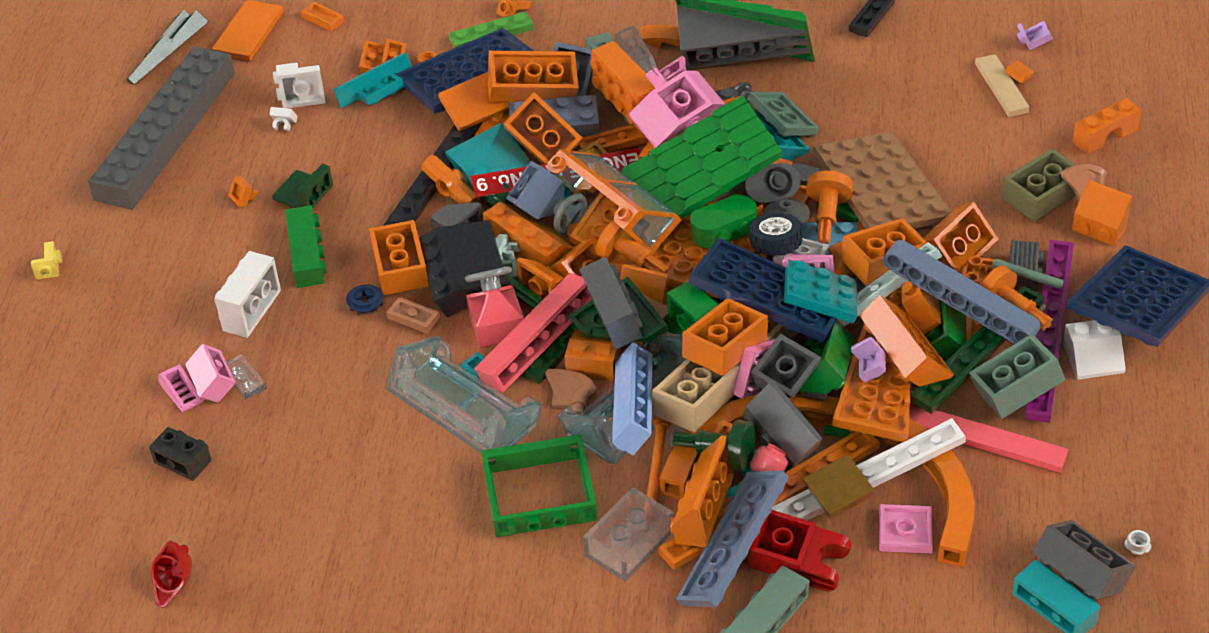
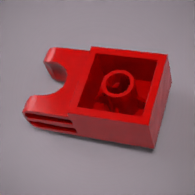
[748,510,852,592]

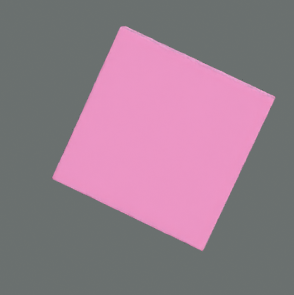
[879,504,933,554]

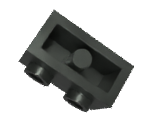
[149,427,212,481]

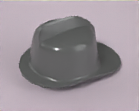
[746,163,801,202]

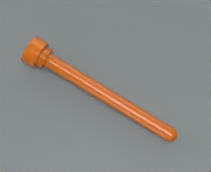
[644,415,672,518]

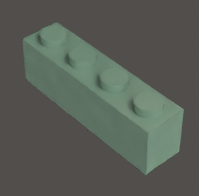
[721,565,809,633]

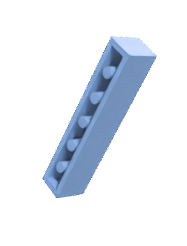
[612,342,652,456]

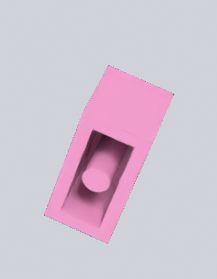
[185,344,236,403]

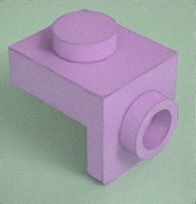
[1017,21,1053,50]
[851,337,886,382]

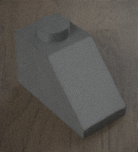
[430,202,483,230]

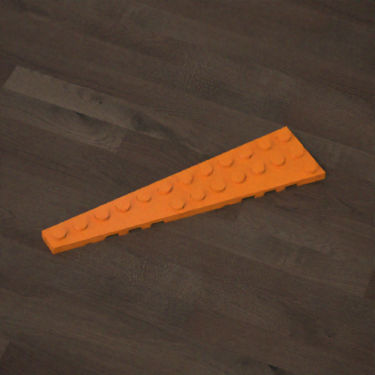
[832,283,911,442]

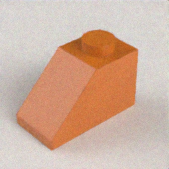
[901,281,942,335]

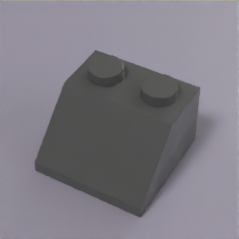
[751,334,822,398]

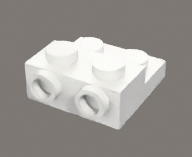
[273,63,326,108]

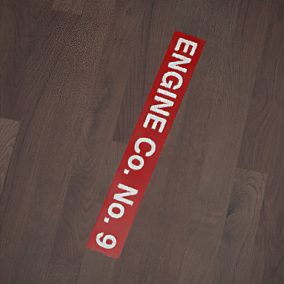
[470,148,641,197]

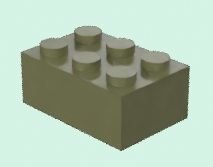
[1001,148,1076,222]

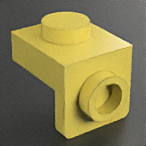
[31,241,62,280]

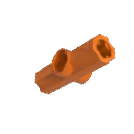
[421,154,481,204]

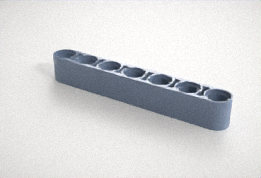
[883,240,1041,344]

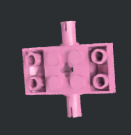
[629,68,725,148]

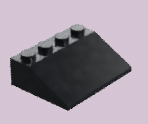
[419,220,509,318]

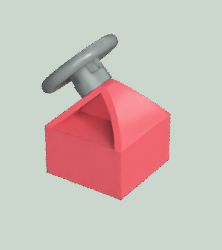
[465,266,524,348]

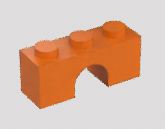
[1073,98,1142,154]

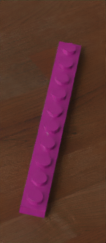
[1025,240,1074,423]

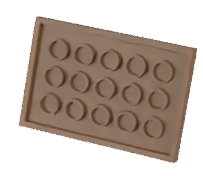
[812,132,951,229]

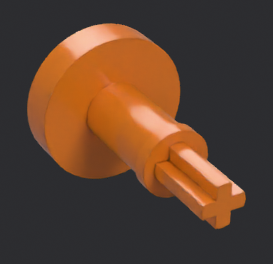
[806,170,853,244]
[596,219,670,274]
[981,265,1053,331]

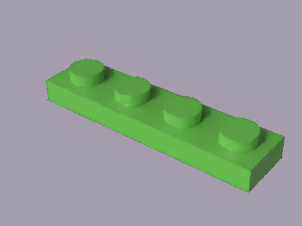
[449,12,534,48]

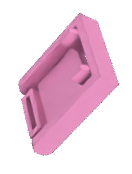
[733,339,776,399]

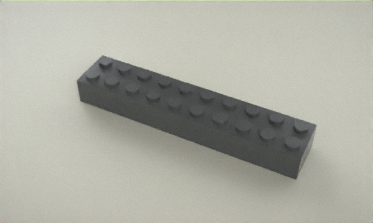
[88,46,235,210]

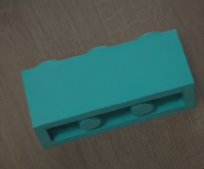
[1012,559,1101,633]

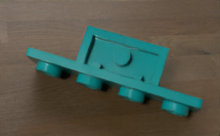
[333,53,412,108]

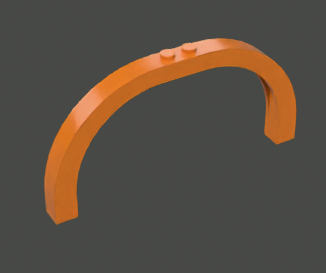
[659,391,975,568]

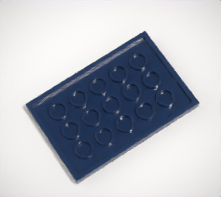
[395,28,534,114]
[688,238,837,343]
[1066,245,1209,347]

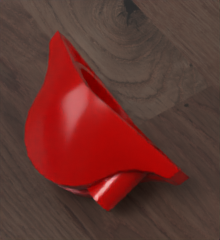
[151,541,192,608]

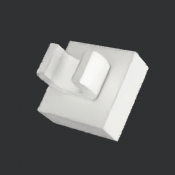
[269,107,297,132]

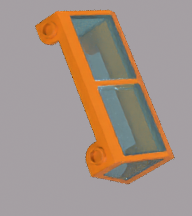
[545,149,682,252]

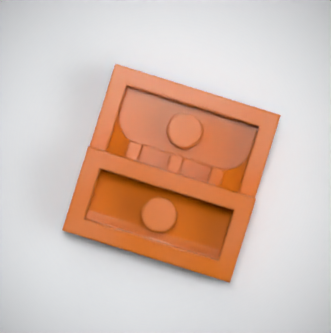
[358,39,407,74]
[620,264,669,305]

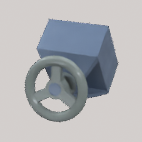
[506,161,587,234]

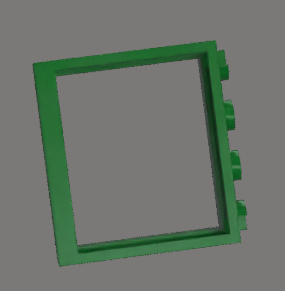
[481,434,598,537]

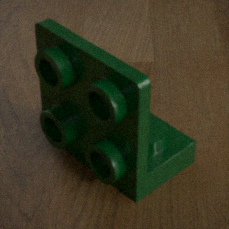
[272,163,333,209]

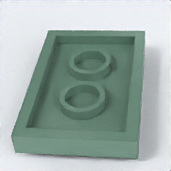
[747,92,819,137]

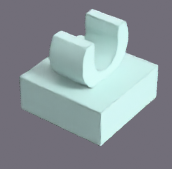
[496,234,520,260]

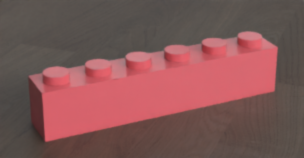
[474,273,592,393]

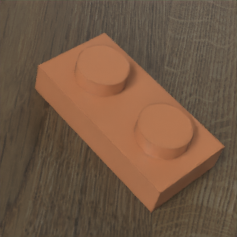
[386,297,440,334]

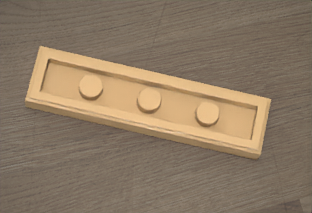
[975,54,1030,117]

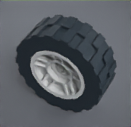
[749,212,802,256]

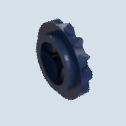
[346,284,384,315]

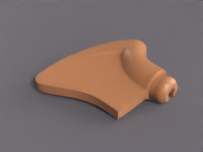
[1061,164,1108,203]
[545,369,597,416]

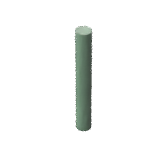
[992,258,1064,289]

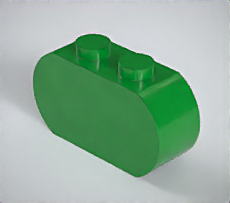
[690,195,757,248]

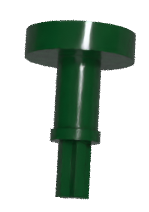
[672,420,755,472]

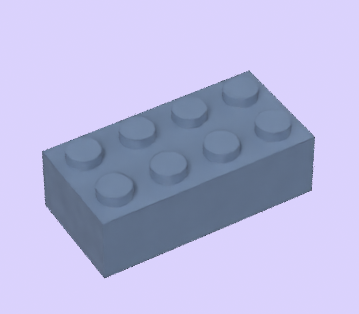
[509,95,599,150]

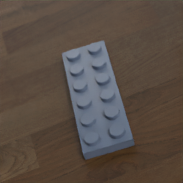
[676,470,789,607]

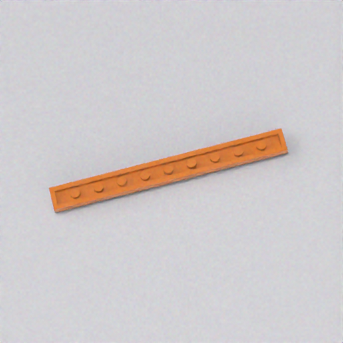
[658,431,880,570]

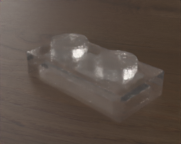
[227,354,267,400]

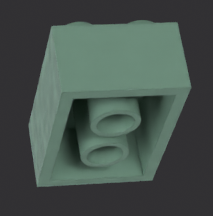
[969,334,1066,419]

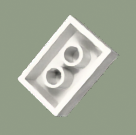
[214,251,281,338]

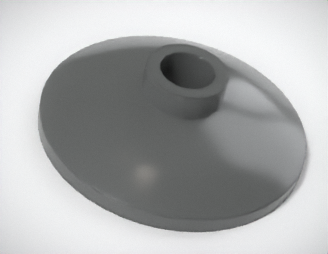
[763,199,810,225]

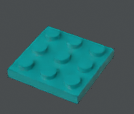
[784,259,857,324]

